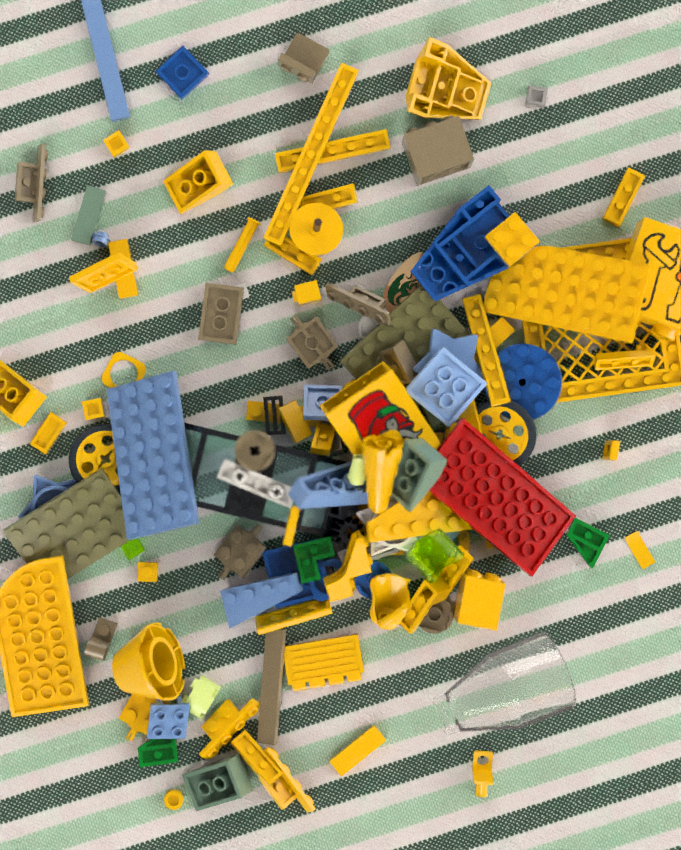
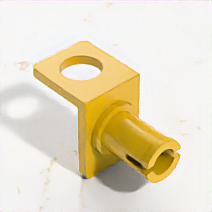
[472,750,494,797]

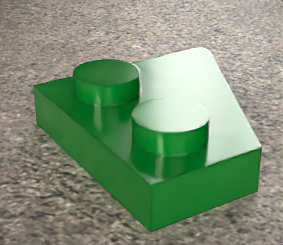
[138,739,179,768]

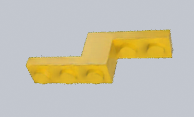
[400,546,474,634]

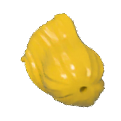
[370,573,411,630]

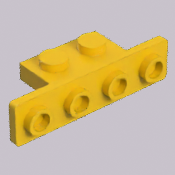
[199,698,260,760]
[258,747,316,812]

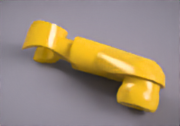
[458,530,470,552]

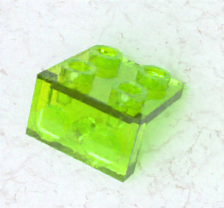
[405,529,464,583]

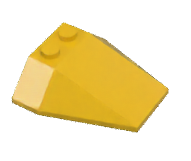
[405,37,491,120]

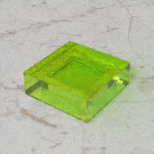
[120,538,146,560]

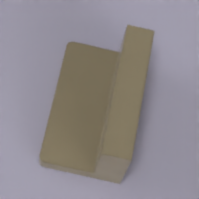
[378,340,418,385]

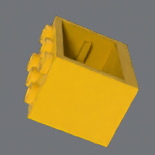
[453,569,506,631]

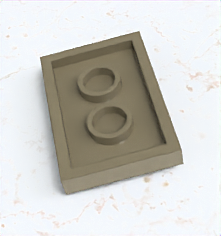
[198,283,244,345]

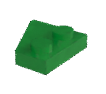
[566,518,610,568]

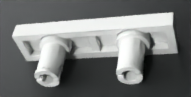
[217,459,293,508]

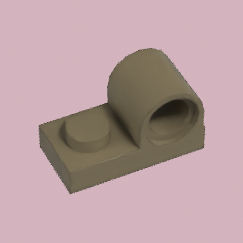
[84,617,118,661]

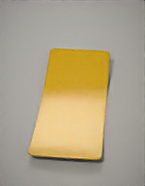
[625,531,655,569]

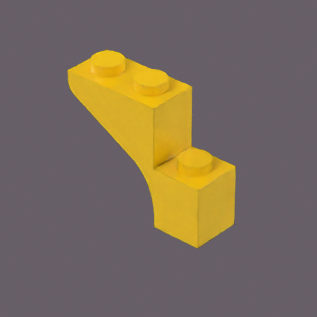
[323,530,373,602]

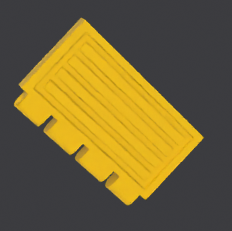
[284,633,364,692]

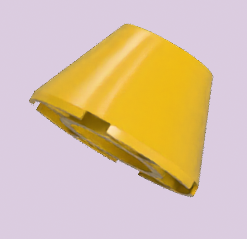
[112,622,185,701]

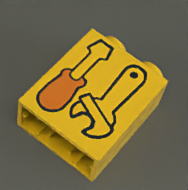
[624,217,681,341]

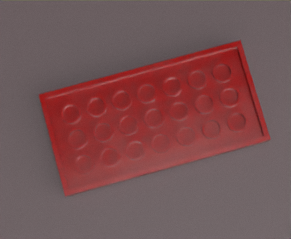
[429,418,576,577]

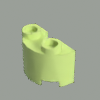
[182,675,221,720]

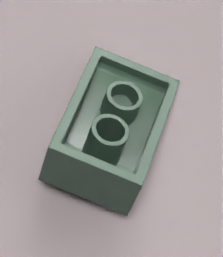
[392,438,447,512]
[183,754,253,811]

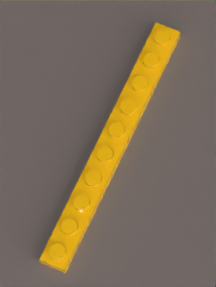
[263,62,359,247]

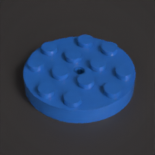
[484,344,562,420]

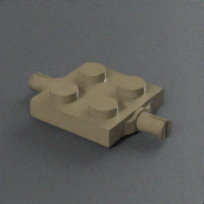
[286,315,339,371]
[214,523,267,580]

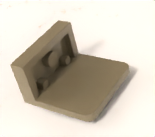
[278,33,329,84]

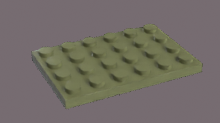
[339,285,470,398]
[3,468,129,579]

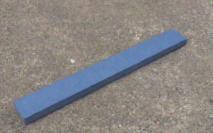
[81,0,131,122]

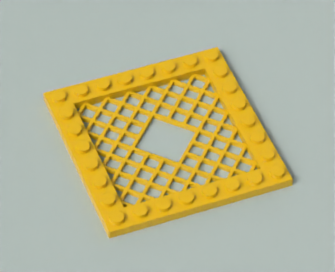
[521,238,681,403]

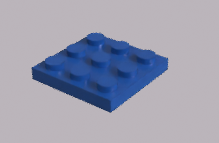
[263,538,328,608]

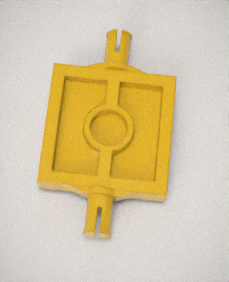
[119,694,172,741]

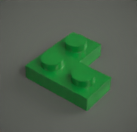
[293,536,335,584]

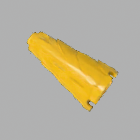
[362,434,403,514]

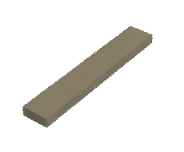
[257,628,286,745]

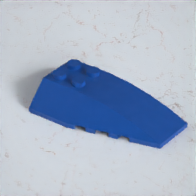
[410,185,537,302]

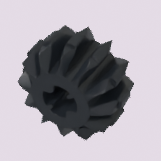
[331,516,364,548]

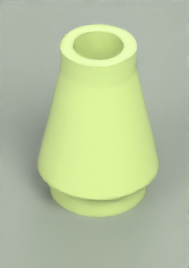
[347,454,366,485]

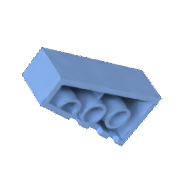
[288,461,368,509]
[220,571,303,629]

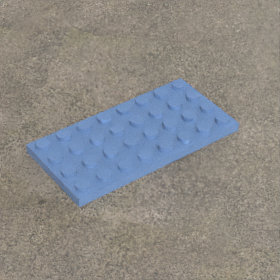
[106,371,199,540]

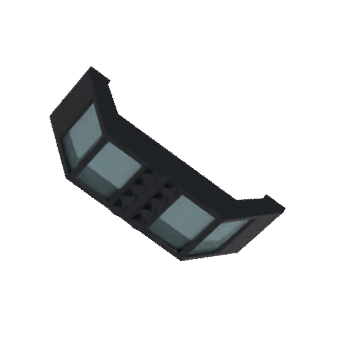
[184,423,348,537]

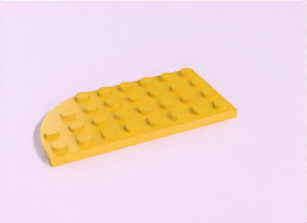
[483,246,651,344]
[0,555,89,717]

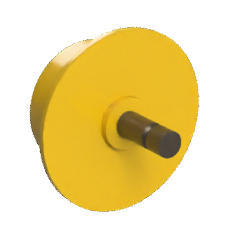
[289,203,343,255]

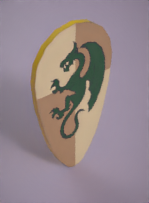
[383,252,423,313]

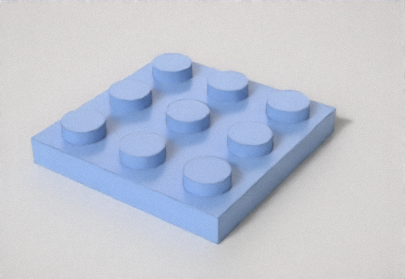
[405,346,487,427]

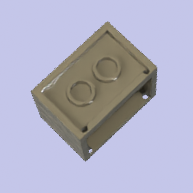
[402,115,474,186]

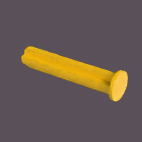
[224,217,261,273]

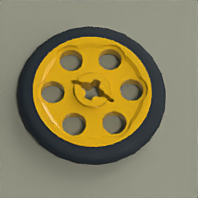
[477,400,537,466]
[68,424,121,493]

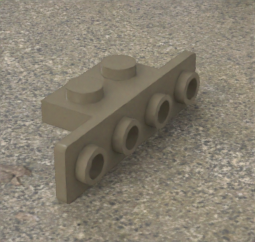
[15,144,48,222]
[325,283,391,327]

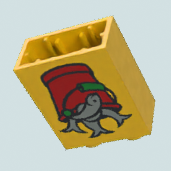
[319,361,442,456]

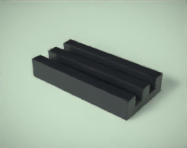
[263,395,286,435]

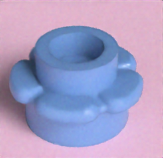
[92,231,111,248]

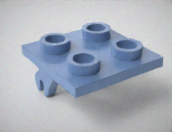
[146,695,190,739]

